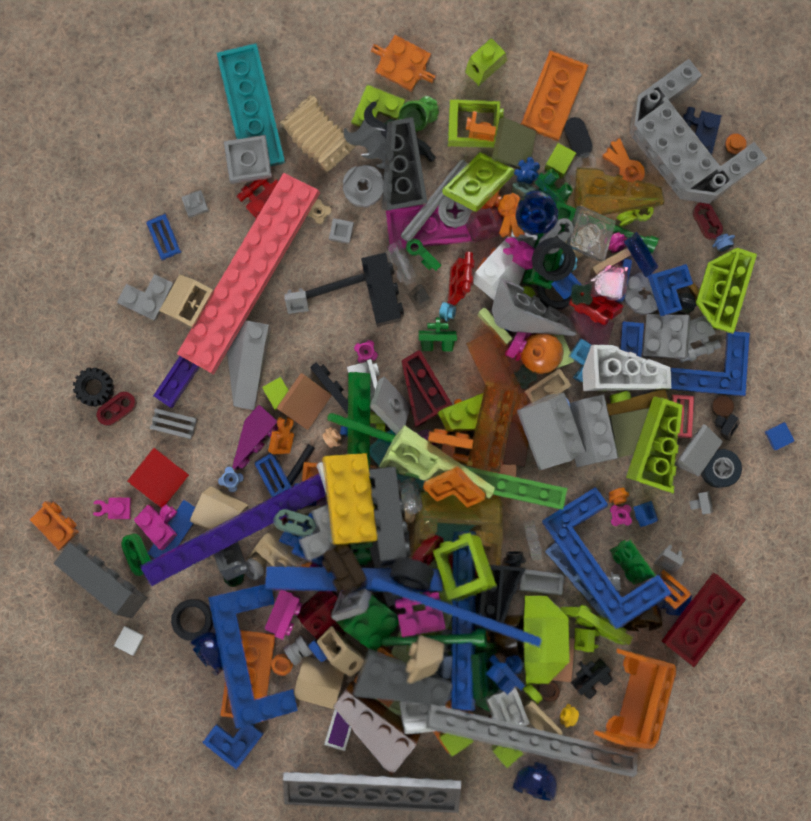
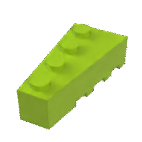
[626,397,683,494]

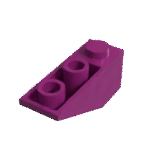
[232,405,278,470]

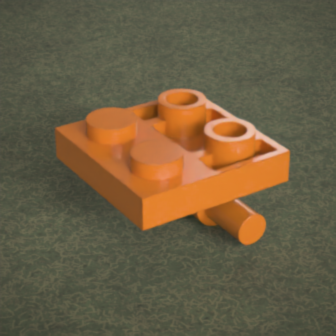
[427,429,473,464]

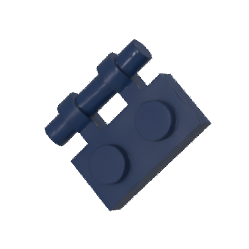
[682,107,722,155]

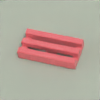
[671,394,694,438]

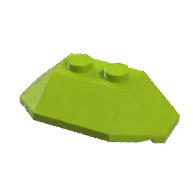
[696,248,757,334]
[524,596,569,684]

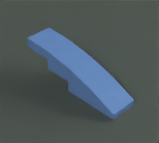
[545,543,607,618]

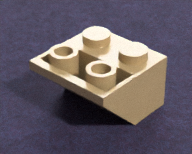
[159,274,214,328]
[246,526,303,578]

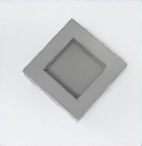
[329,218,354,244]

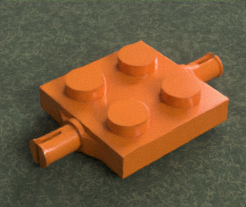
[371,35,436,92]

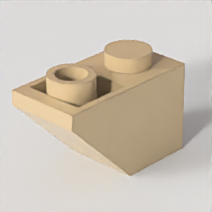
[406,635,444,683]

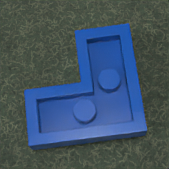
[648,264,693,317]
[202,724,264,769]

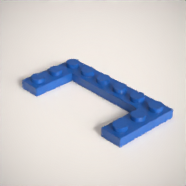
[620,321,750,396]
[542,487,671,630]
[208,584,298,728]

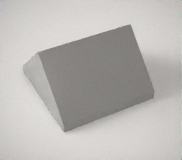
[675,424,723,477]

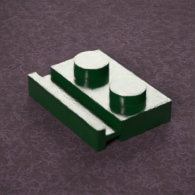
[471,648,497,700]

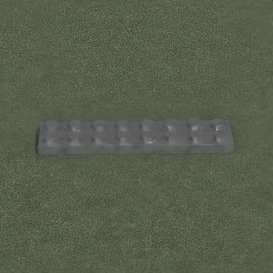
[283,772,461,813]

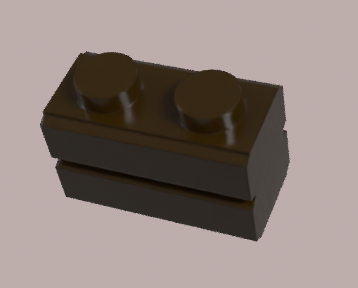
[322,544,368,596]

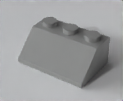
[517,393,586,470]
[570,395,619,467]

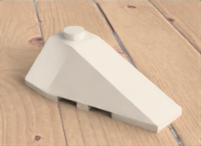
[473,237,536,300]
[582,345,672,391]

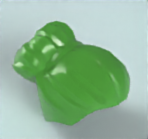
[399,96,439,132]

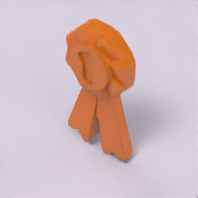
[602,138,645,185]
[498,193,525,238]

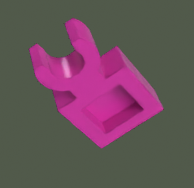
[503,237,535,270]
[93,498,131,519]

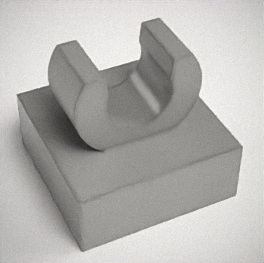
[181,190,209,218]
[284,288,309,314]
[689,491,714,515]
[654,545,685,575]

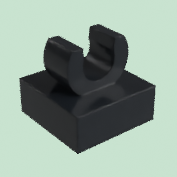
[714,414,740,441]

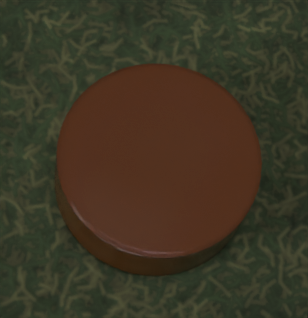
[711,396,734,417]
[538,680,560,702]

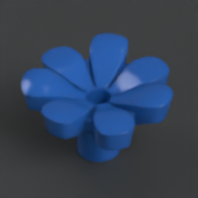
[515,157,540,184]

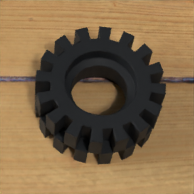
[73,367,114,407]

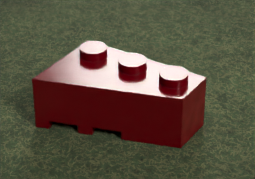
[401,350,453,428]

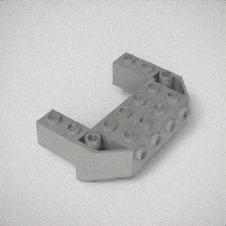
[629,59,767,204]

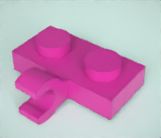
[505,332,531,361]
[134,505,177,550]

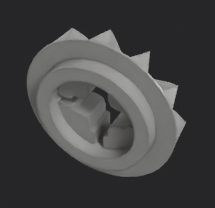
[438,196,472,228]

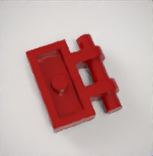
[236,178,278,219]
[448,252,475,305]
[569,286,624,326]

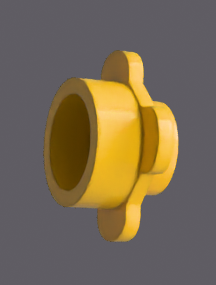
[560,704,579,728]

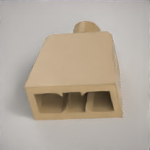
[317,626,364,677]

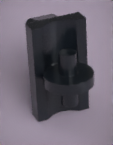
[571,658,613,699]

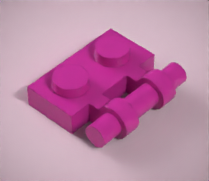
[395,591,446,637]

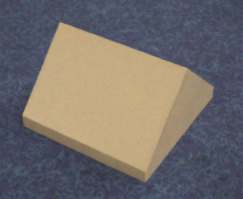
[190,486,248,530]
[294,656,345,709]

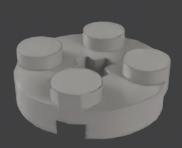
[343,165,384,208]
[624,272,658,315]

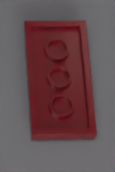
[661,572,746,668]

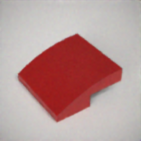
[127,447,189,508]

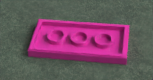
[386,203,473,251]

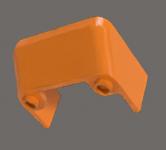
[594,648,676,749]

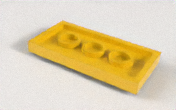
[322,453,377,545]

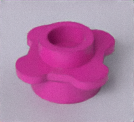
[607,233,628,253]
[354,340,378,363]
[610,504,632,526]

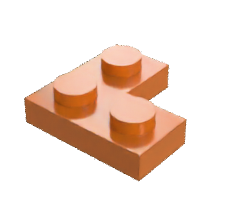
[423,466,485,508]

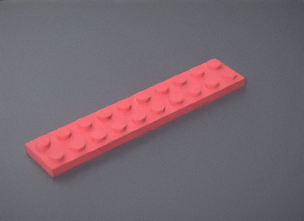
[177,173,320,375]

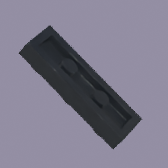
[310,362,348,414]

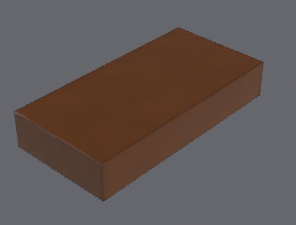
[504,422,529,467]

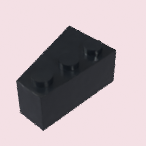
[361,252,404,327]
[475,565,526,633]

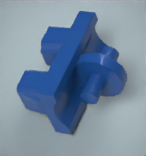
[486,655,525,695]

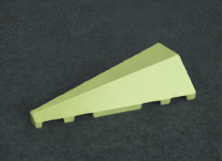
[379,425,495,498]

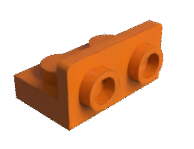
[30,501,79,550]

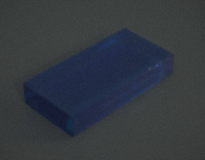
[624,232,658,278]

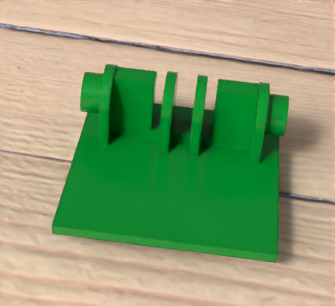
[609,539,656,585]

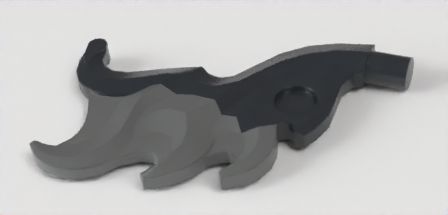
[343,101,436,169]

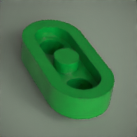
[121,533,151,576]

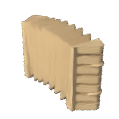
[280,95,356,173]

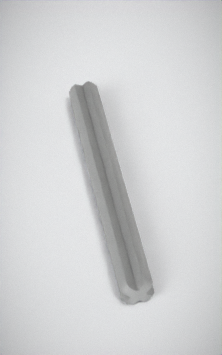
[401,160,468,242]

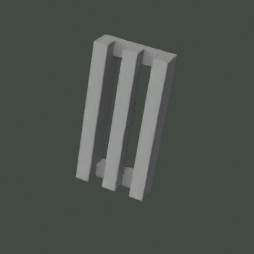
[150,408,197,439]

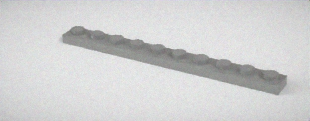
[426,704,637,777]

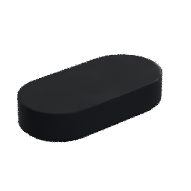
[564,117,593,158]

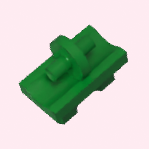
[535,169,573,204]
[419,317,457,352]

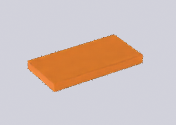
[521,50,588,141]
[220,630,276,722]

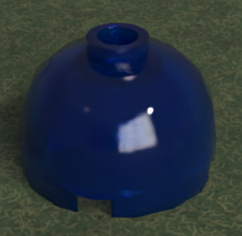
[515,191,558,235]
[189,632,223,676]
[512,762,558,801]

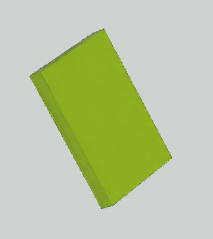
[442,152,514,212]

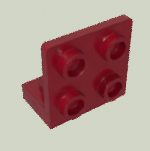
[297,591,347,640]

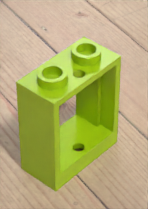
[448,99,504,148]
[433,533,496,602]

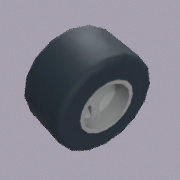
[701,449,742,488]

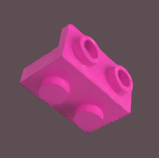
[265,590,302,640]

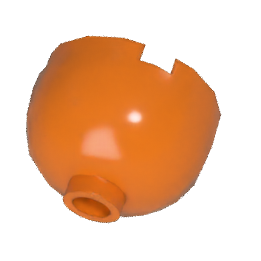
[520,333,564,374]

